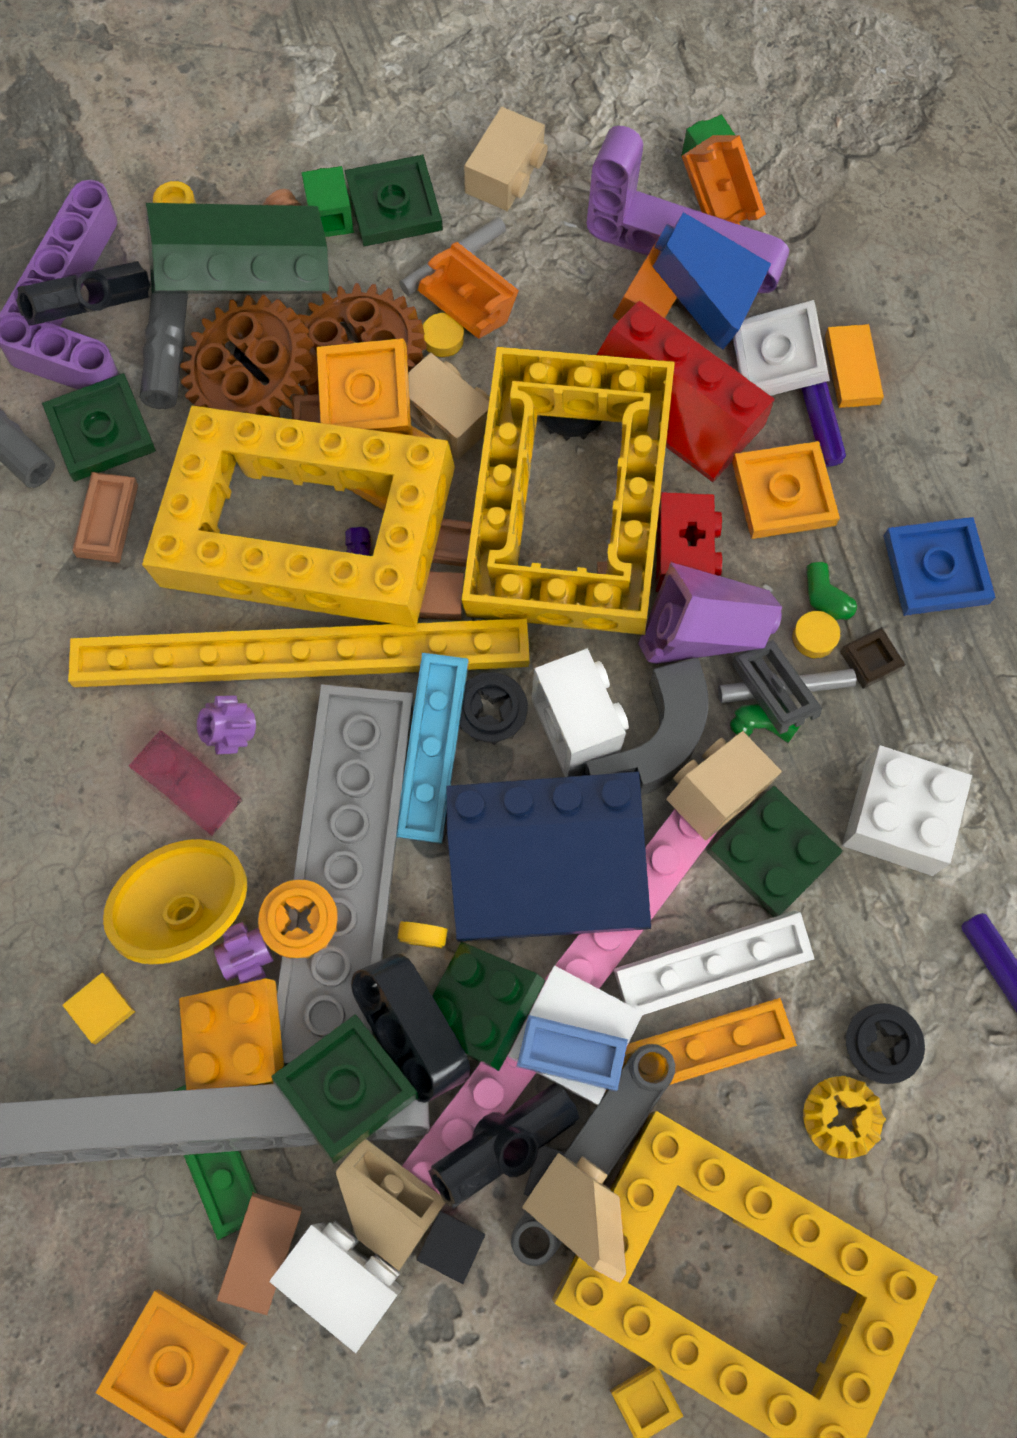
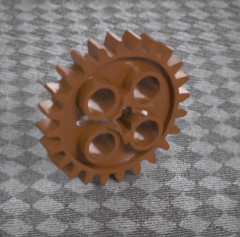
[298,283,427,395]
[180,295,315,418]

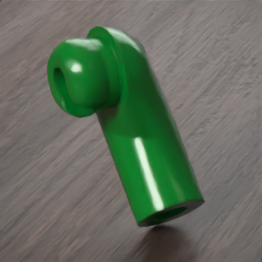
[806,562,857,620]
[730,704,801,743]

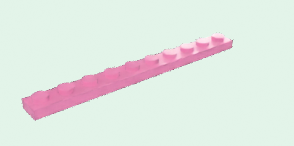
[402,809,719,1194]

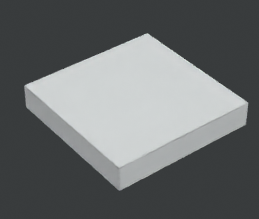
[733,300,830,396]
[507,965,643,1105]

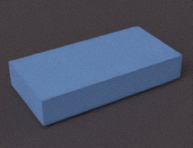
[516,1015,628,1092]

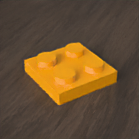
[317,338,411,432]
[732,441,840,539]
[179,978,284,1090]
[95,1289,248,1438]

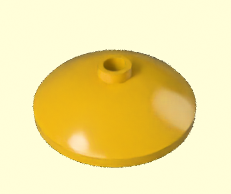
[103,839,247,964]

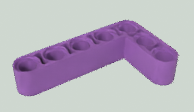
[587,126,789,293]
[0,180,119,390]

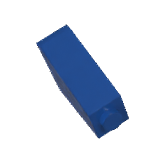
[653,212,771,350]

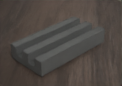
[732,640,822,734]

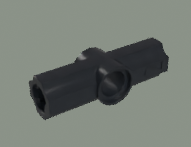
[16,261,151,326]
[428,1083,580,1209]

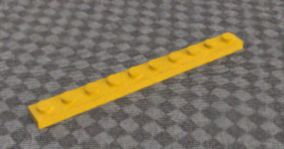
[68,618,530,688]

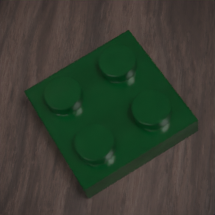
[345,154,443,247]
[42,373,156,482]
[707,786,843,917]
[432,941,545,1071]
[271,1014,418,1164]

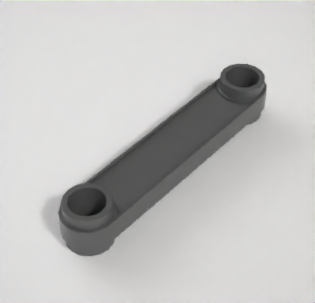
[511,1044,675,1266]

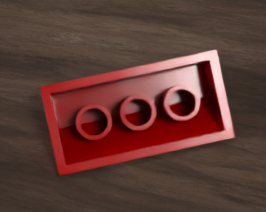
[596,300,775,482]

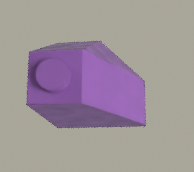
[638,562,782,664]

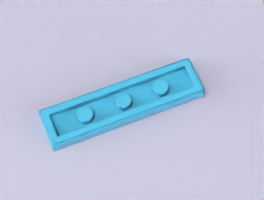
[397,653,469,844]

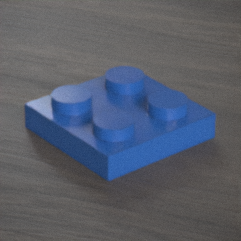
[883,517,996,616]

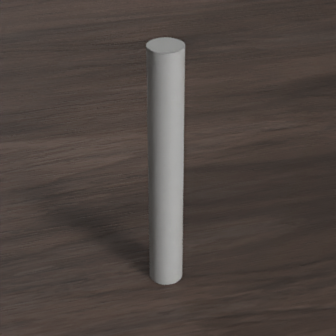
[399,217,506,296]
[718,669,856,703]

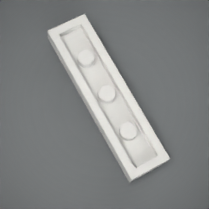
[613,911,814,1015]

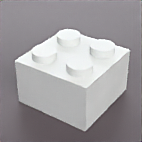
[531,648,629,777]
[842,745,972,876]
[269,1221,403,1353]

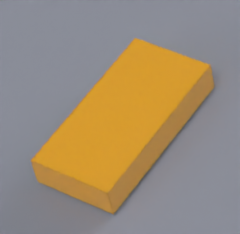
[825,324,884,408]

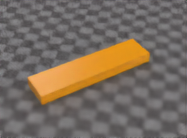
[604,998,797,1094]

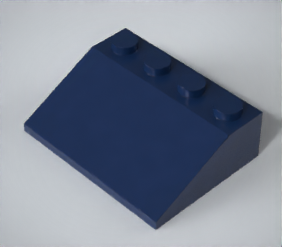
[446,772,651,942]

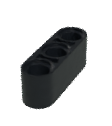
[351,954,470,1103]

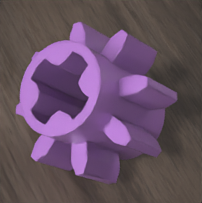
[197,696,256,754]
[213,921,274,984]

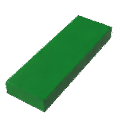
[173,1084,258,1240]

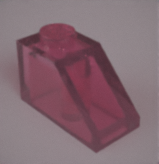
[129,730,242,836]

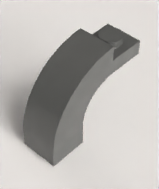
[583,658,708,796]

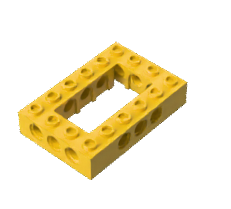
[462,347,675,635]
[142,406,455,627]
[552,1111,938,1438]

